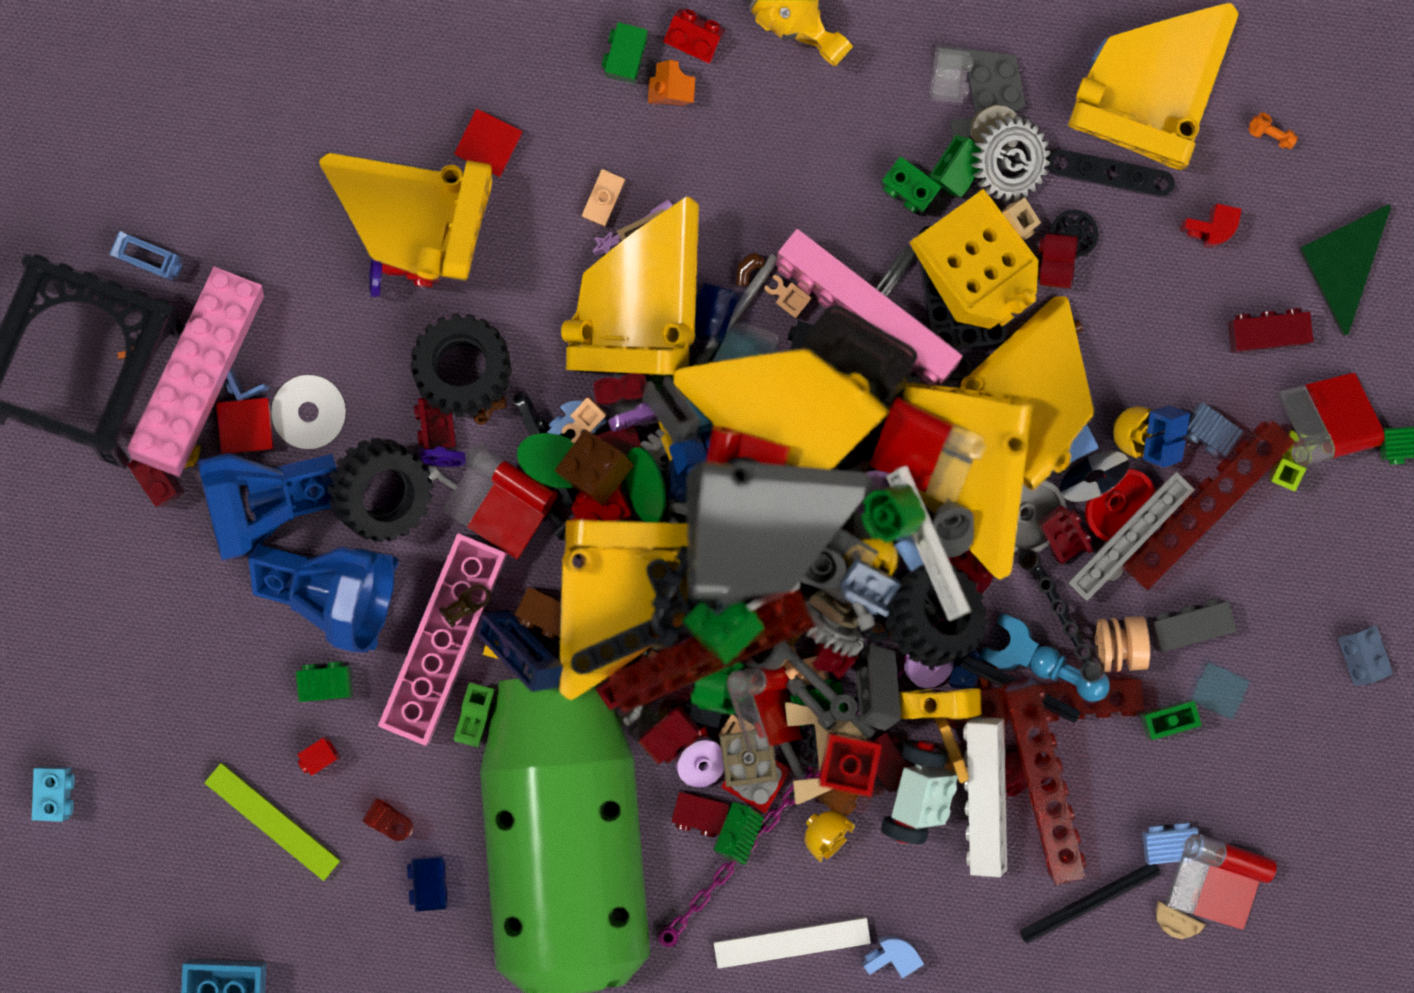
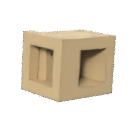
[1001,197,1041,240]

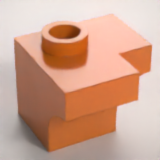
[648,60,695,106]

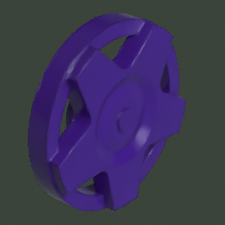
[369,258,382,298]
[417,447,466,467]

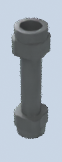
[786,676,838,731]

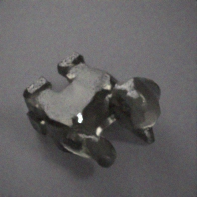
[616,687,670,741]

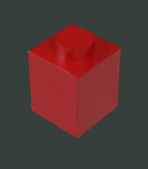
[297,736,341,776]

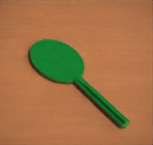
[517,433,627,491]
[625,447,666,523]

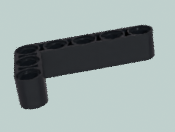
[917,226,1007,351]
[571,559,690,675]

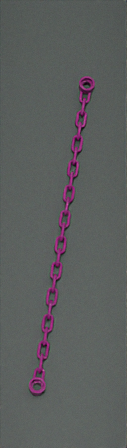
[658,617,947,947]

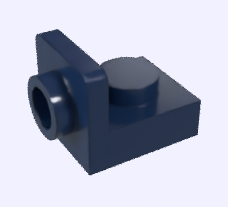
[949,650,982,689]

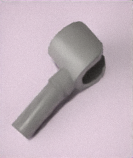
[428,465,458,490]

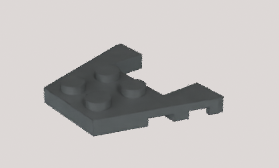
[935,45,1025,140]

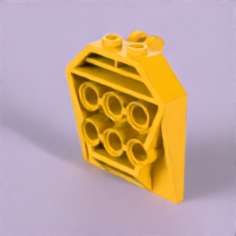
[909,189,1038,329]

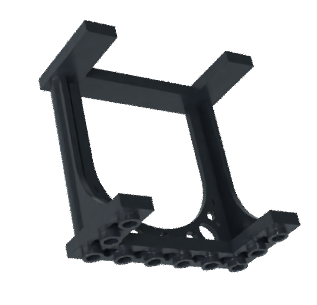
[0,254,184,470]

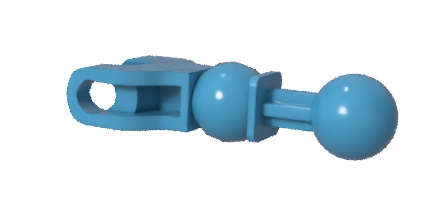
[979,613,1110,702]

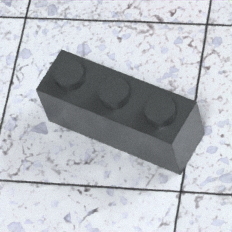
[1149,598,1237,652]
[855,644,901,730]

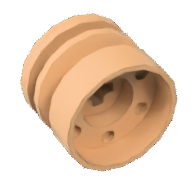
[1095,616,1150,672]

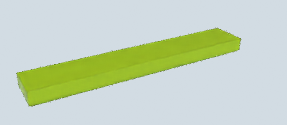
[204,763,341,881]

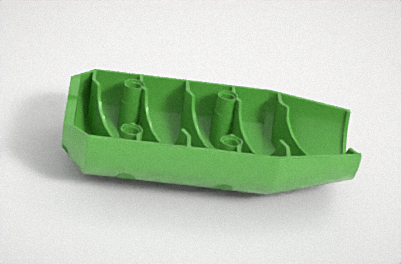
[480,677,651,993]

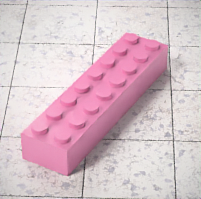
[776,229,962,386]
[127,267,264,477]
[378,533,508,746]

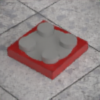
[721,759,791,814]

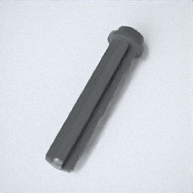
[874,247,916,296]

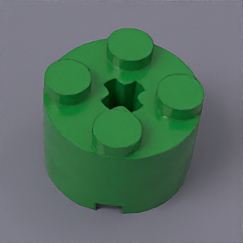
[862,484,926,543]
[691,658,746,715]

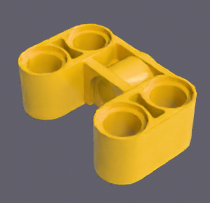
[899,689,982,719]

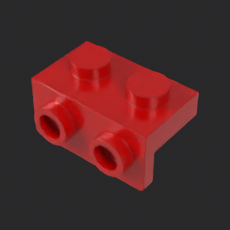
[663,9,725,64]
[571,482,633,522]

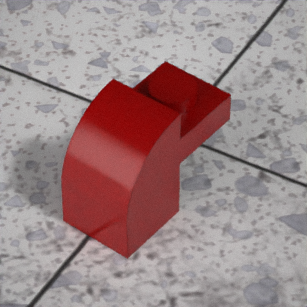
[1180,203,1242,247]

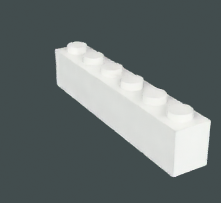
[963,717,1007,877]

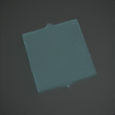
[1191,662,1250,720]

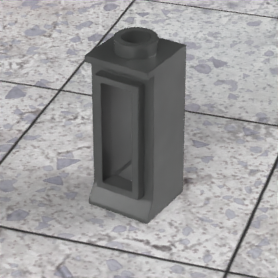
[642,376,700,444]

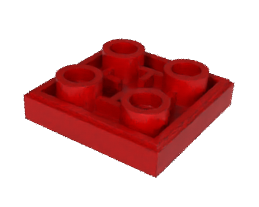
[454,108,523,178]
[216,398,274,455]

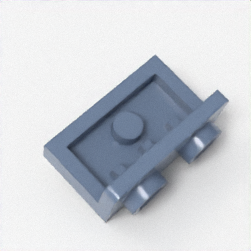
[840,558,901,617]
[1338,625,1393,686]

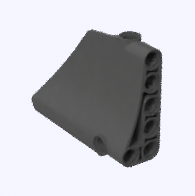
[687,462,873,604]

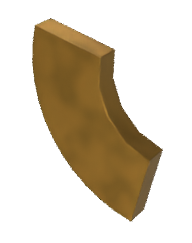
[934,717,969,783]

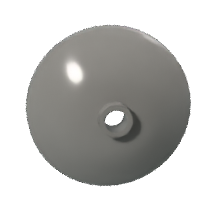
[1014,480,1066,553]

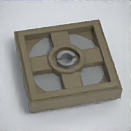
[720,730,778,787]

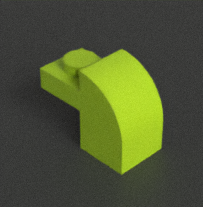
[1269,429,1315,491]

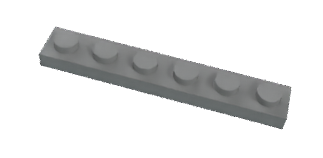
[1067,472,1195,601]

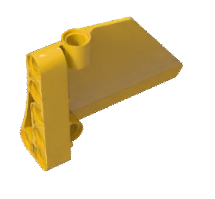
[1068,3,1238,170]
[319,153,492,281]
[561,197,699,374]
[960,296,1094,491]
[674,349,889,470]
[903,383,1033,579]
[559,521,689,700]

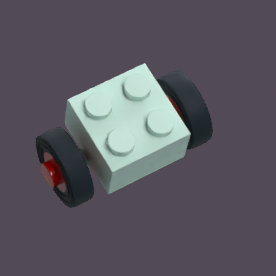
[881,740,957,844]

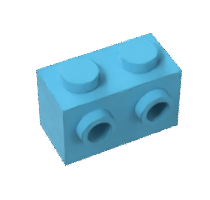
[32,766,75,822]

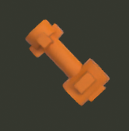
[1248,112,1298,150]

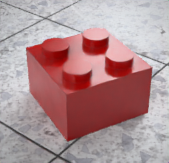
[818,731,882,797]

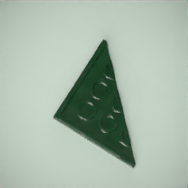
[1299,204,1391,336]

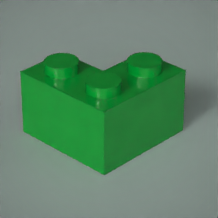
[683,602,764,665]

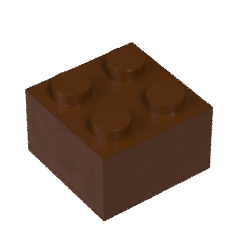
[554,429,634,507]
[515,586,561,640]

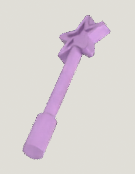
[592,199,673,256]

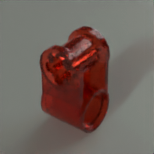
[362,798,414,841]

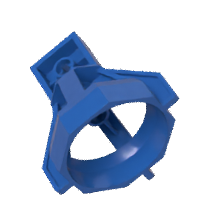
[198,454,337,561]
[248,544,399,653]

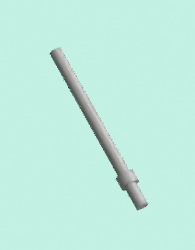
[693,254,777,366]

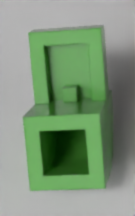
[454,682,494,748]

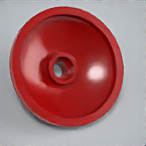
[1085,468,1155,541]

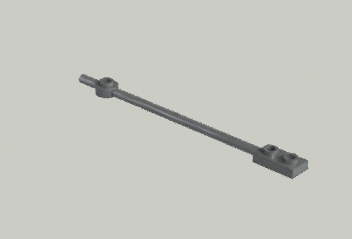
[643,515,876,739]

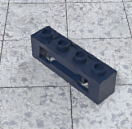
[476,609,563,692]

